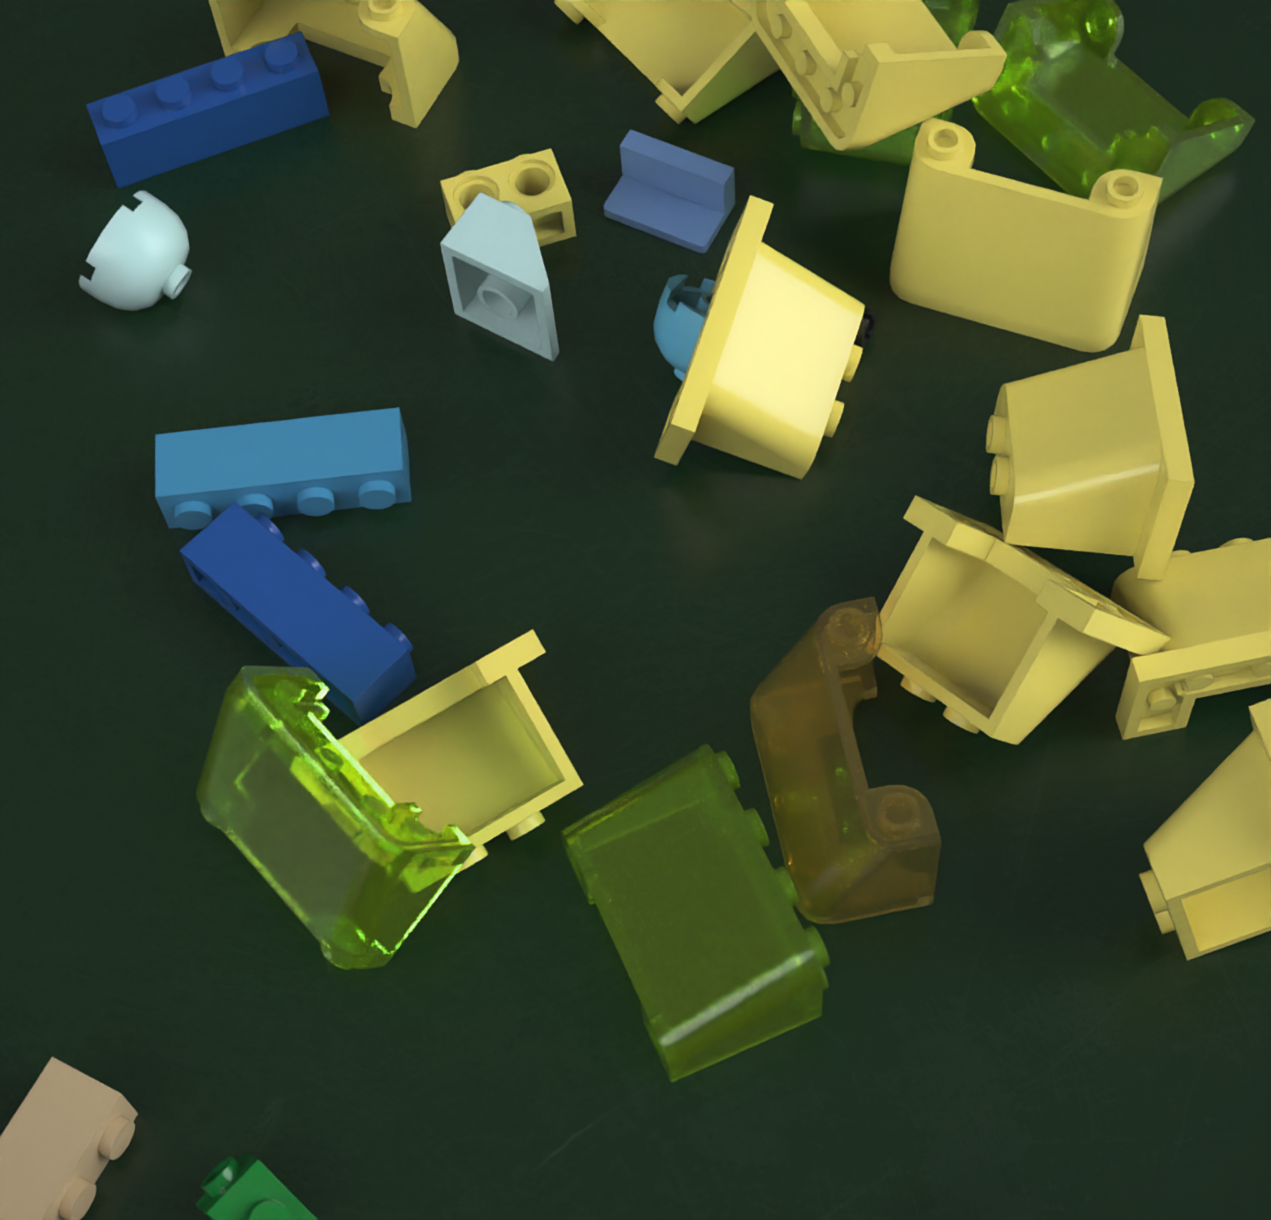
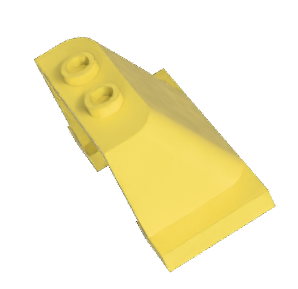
[654,195,865,480]
[986,315,1195,581]
[862,495,1171,745]
[1110,538,1271,740]
[292,629,584,887]
[1139,698,1271,961]

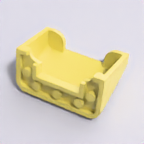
[208,0,459,129]
[554,0,780,125]
[751,0,1007,151]
[889,117,1163,353]

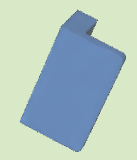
[603,129,735,253]

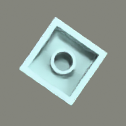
[440,192,559,361]

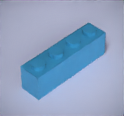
[155,407,411,530]

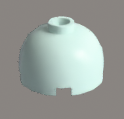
[79,191,192,311]

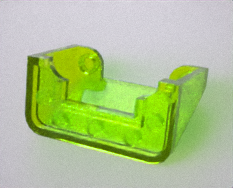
[972,0,1255,206]
[196,666,476,970]

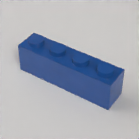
[86,31,330,188]
[179,502,417,727]

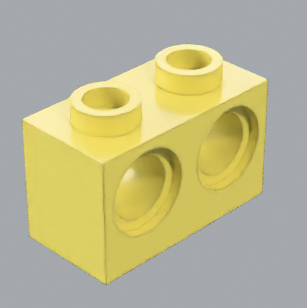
[440,148,576,247]

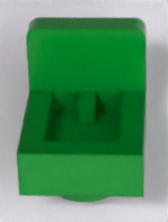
[196,1152,317,1220]

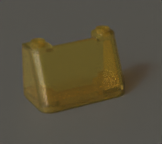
[750,596,942,925]

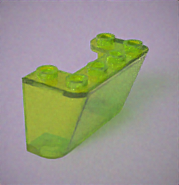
[561,743,830,1083]

